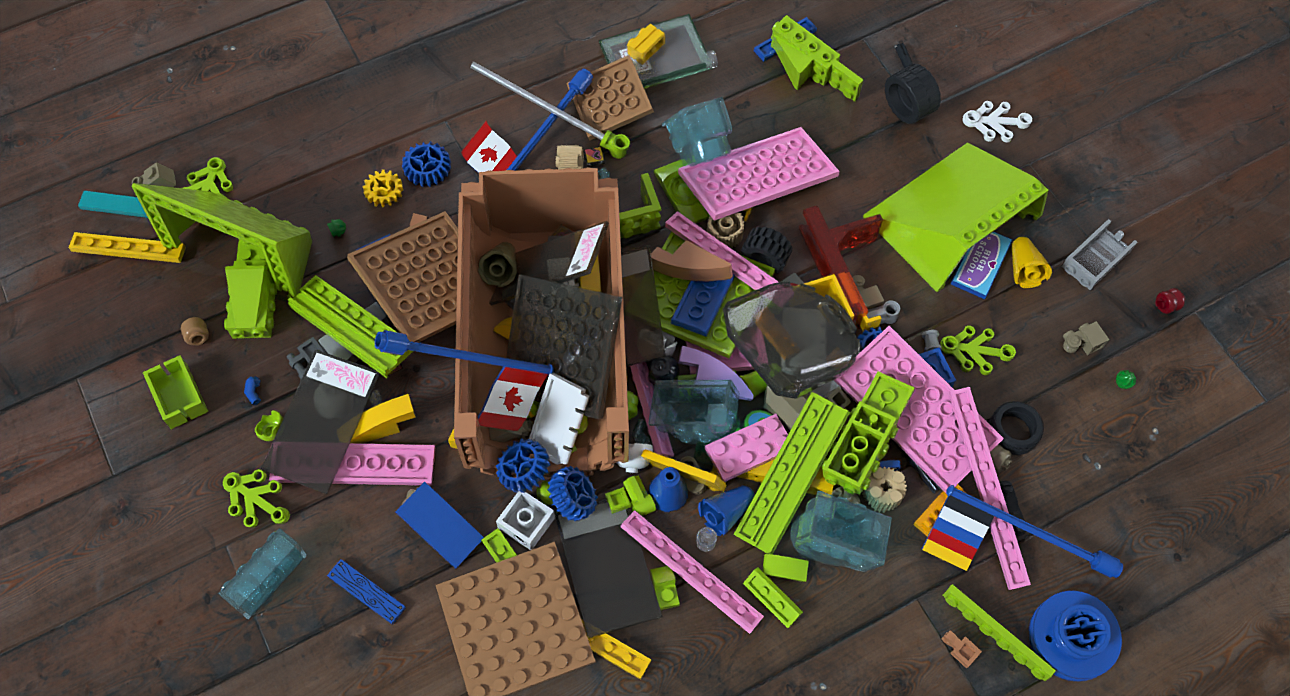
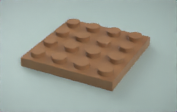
[566,55,654,140]

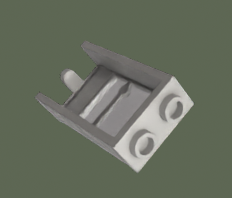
[1061,219,1138,290]

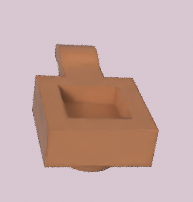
[941,631,982,668]

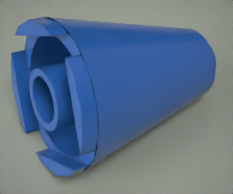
[648,467,688,512]
[698,485,755,536]

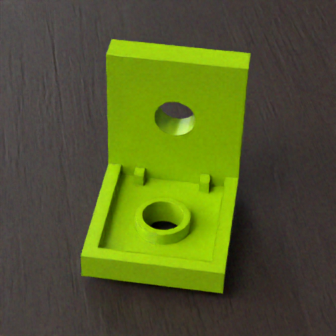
[619,173,661,238]

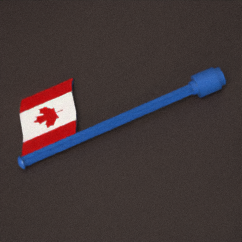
[461,69,593,173]
[375,330,554,431]

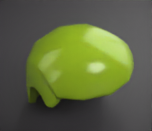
[255,410,286,441]

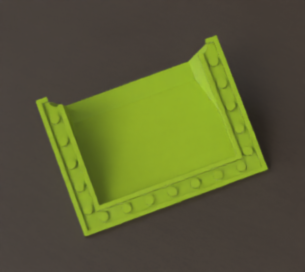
[863,143,1049,292]
[132,183,312,299]

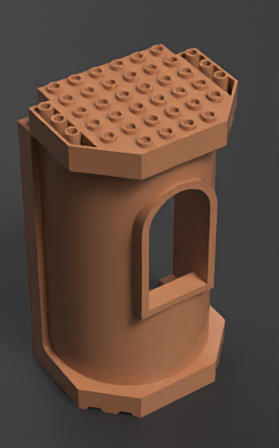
[454,167,629,479]

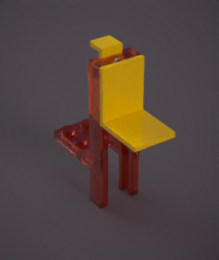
[788,206,883,334]

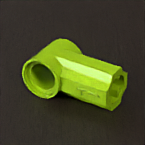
[623,475,656,516]

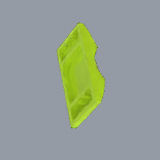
[654,158,710,224]

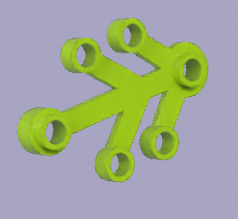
[183,157,233,194]
[940,326,1016,375]
[223,469,290,528]

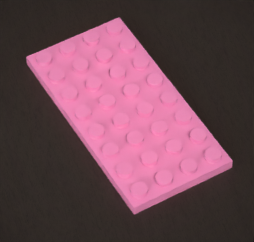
[678,127,839,220]
[833,326,1004,493]

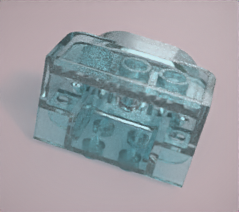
[662,97,732,167]
[648,380,740,447]
[790,491,892,571]

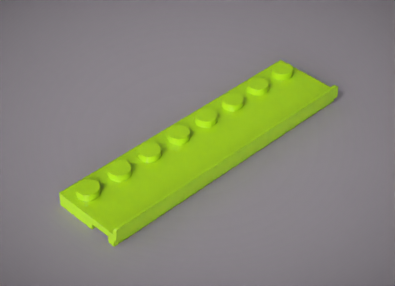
[287,275,413,378]
[734,392,850,555]

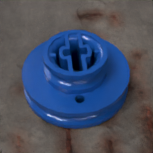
[1029,591,1122,682]

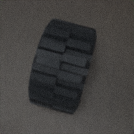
[741,227,793,273]

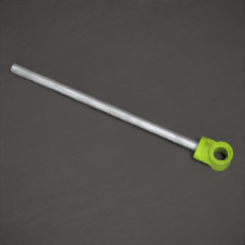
[471,62,630,159]

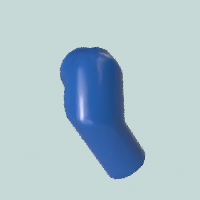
[244,376,261,405]

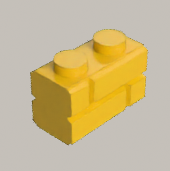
[627,24,665,65]

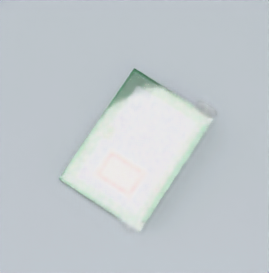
[599,14,718,89]

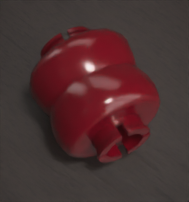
[1155,288,1185,314]

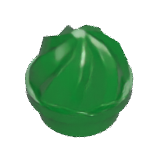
[327,219,346,237]
[1116,370,1136,389]

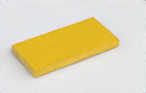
[641,449,727,492]

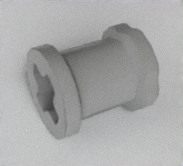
[922,330,942,352]

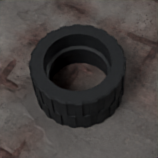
[885,64,941,124]

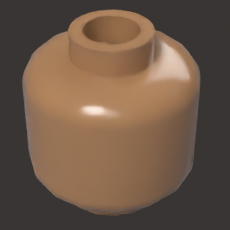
[181,317,209,346]

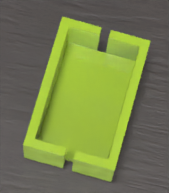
[143,355,209,429]

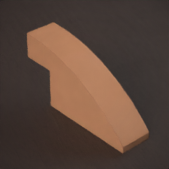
[648,240,733,281]

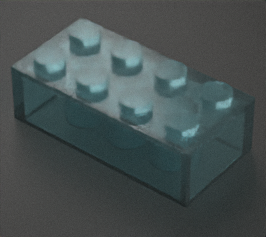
[218,528,307,619]

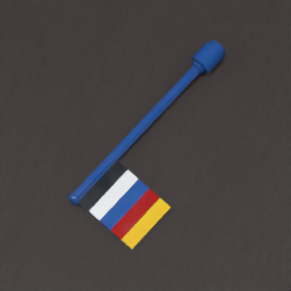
[922,485,1123,578]

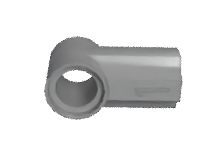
[865,301,900,324]

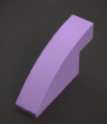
[678,346,754,401]

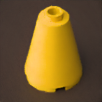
[1012,237,1052,288]

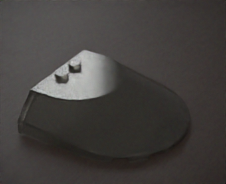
[723,282,860,399]

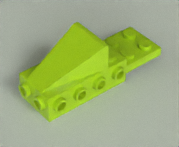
[771,15,863,101]
[224,239,277,339]
[821,371,915,495]

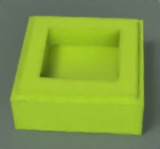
[605,487,631,514]

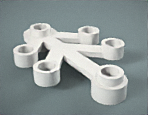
[963,101,1032,142]

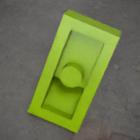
[650,566,680,610]

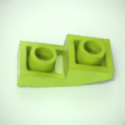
[762,554,809,582]

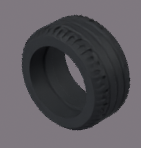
[989,401,1044,455]

